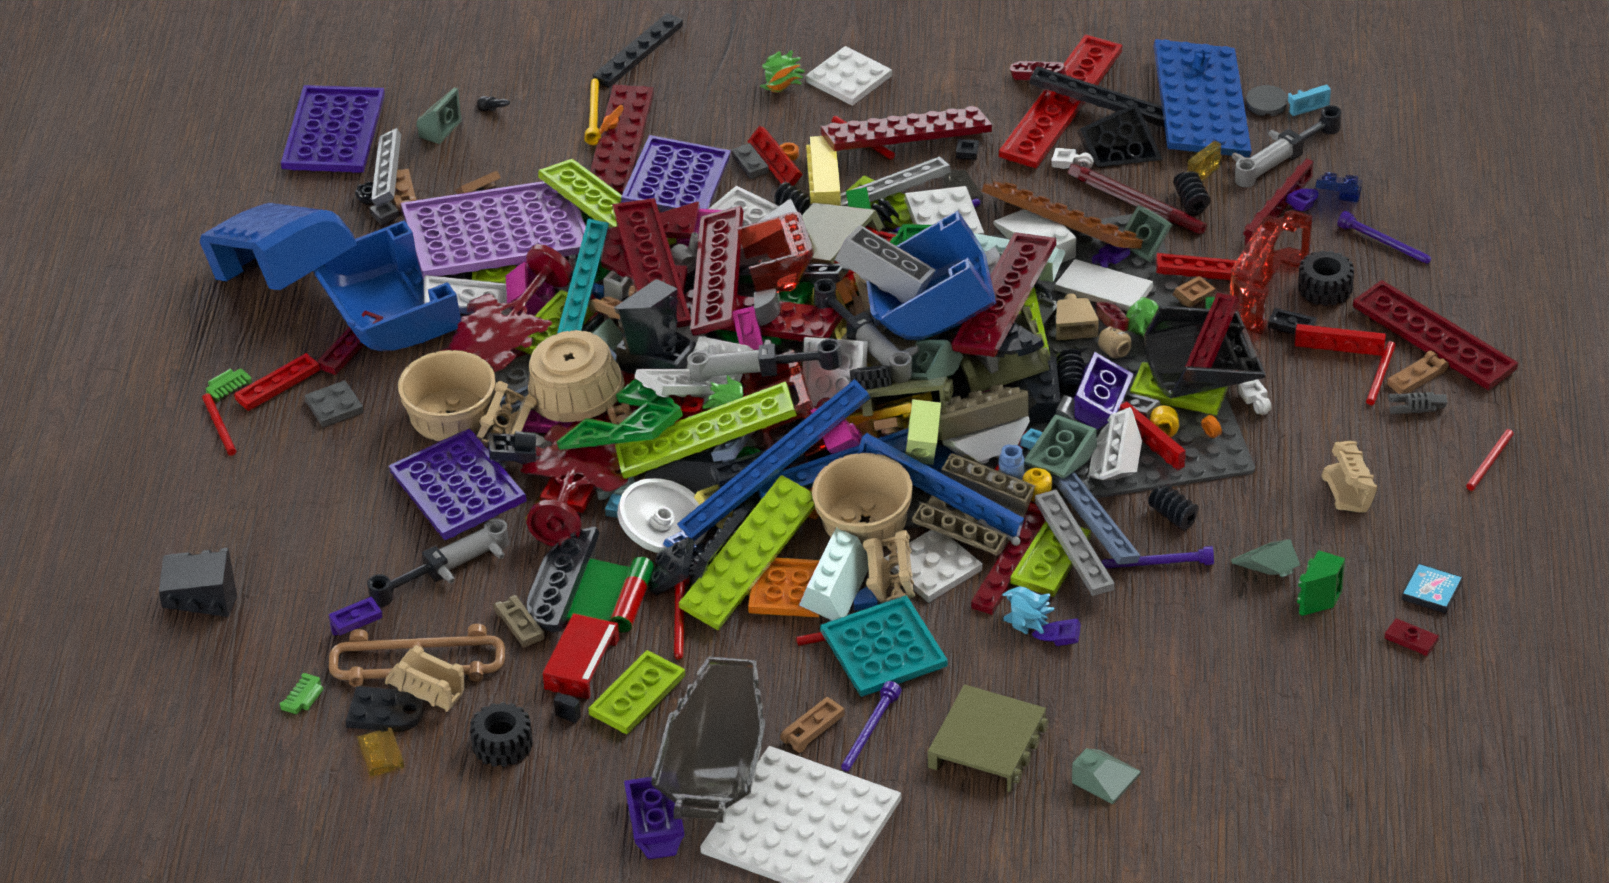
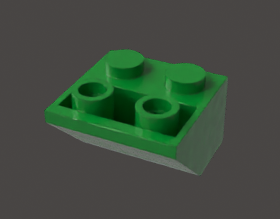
[1297,550,1345,616]

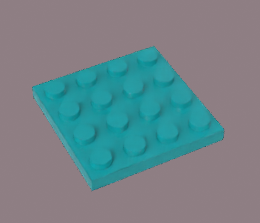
[820,595,948,697]

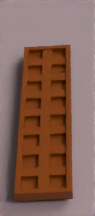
[981,181,1143,249]

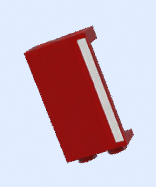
[543,613,619,699]

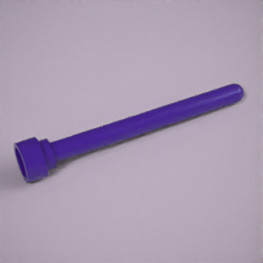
[1337,211,1431,264]
[1101,546,1214,568]
[841,681,902,771]

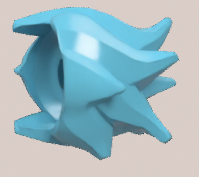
[1003,586,1054,634]

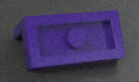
[329,597,382,636]

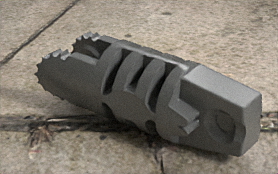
[1388,392,1447,414]

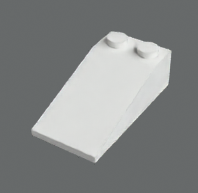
[993,209,1076,263]

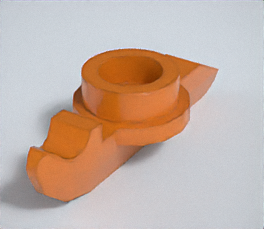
[599,105,624,134]

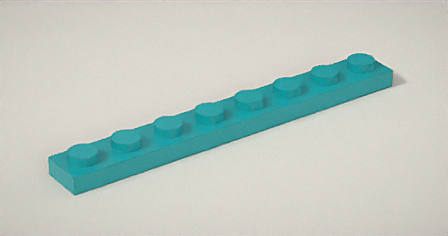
[557,219,609,334]

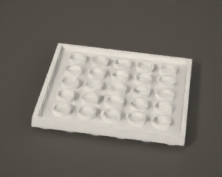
[700,746,901,883]

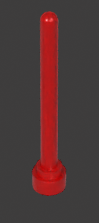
[674,576,689,660]

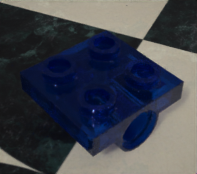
[1316,172,1363,203]

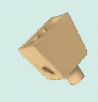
[1056,294,1098,341]

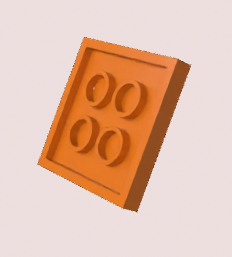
[748,558,820,617]

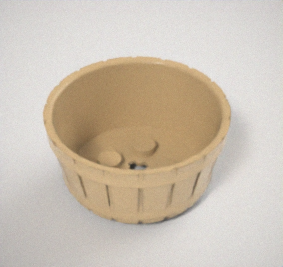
[528,330,624,422]
[398,350,495,441]
[812,453,912,546]

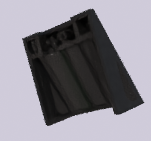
[1144,306,1266,399]

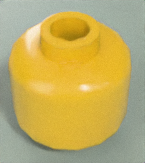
[1149,405,1179,438]
[1022,468,1052,502]

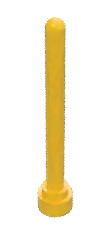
[584,79,601,145]

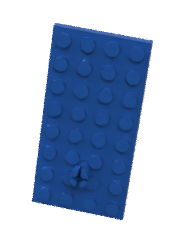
[1153,39,1251,158]

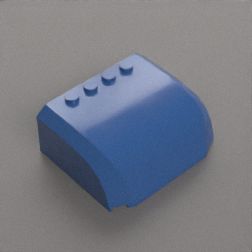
[199,203,357,290]
[866,210,996,340]
[313,220,461,352]

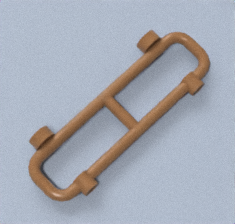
[328,624,505,687]

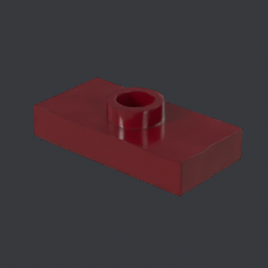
[1384,618,1439,656]

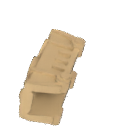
[477,381,537,447]
[1321,441,1377,513]
[863,530,915,604]
[385,645,464,712]

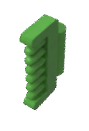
[206,369,252,402]
[280,673,323,714]

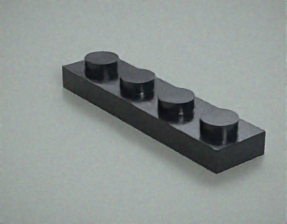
[711,449,805,488]

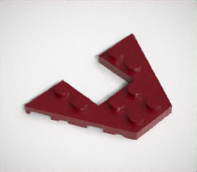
[601,201,700,292]

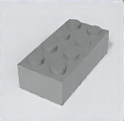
[835,225,935,303]

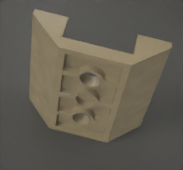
[937,384,1028,441]
[912,453,1035,555]

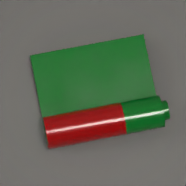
[566,557,654,633]

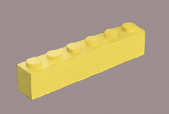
[806,136,841,206]

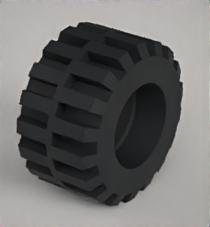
[1298,250,1354,306]
[470,702,533,767]

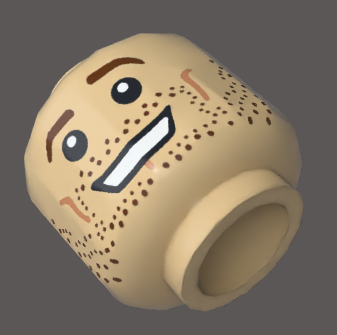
[1098,326,1131,359]

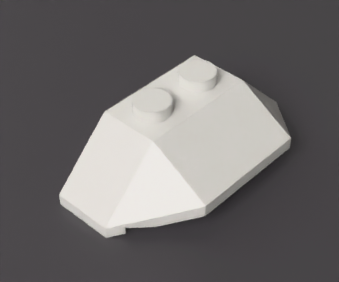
[1088,407,1142,480]
[943,416,1030,464]

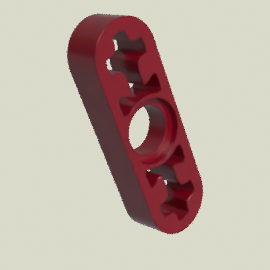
[1010,61,1066,80]
[1095,302,1129,331]

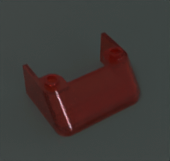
[737,212,814,293]

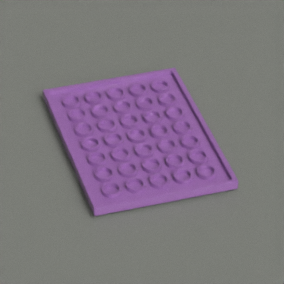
[401,181,586,279]

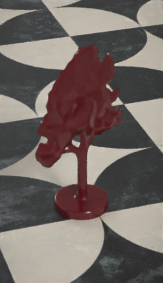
[449,244,573,373]
[520,416,628,546]

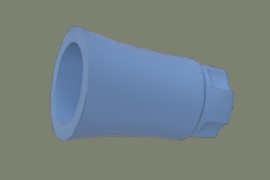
[998,444,1025,480]

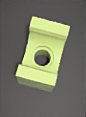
[906,399,941,465]

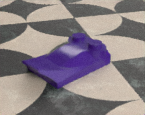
[1074,352,1133,430]
[624,774,684,859]

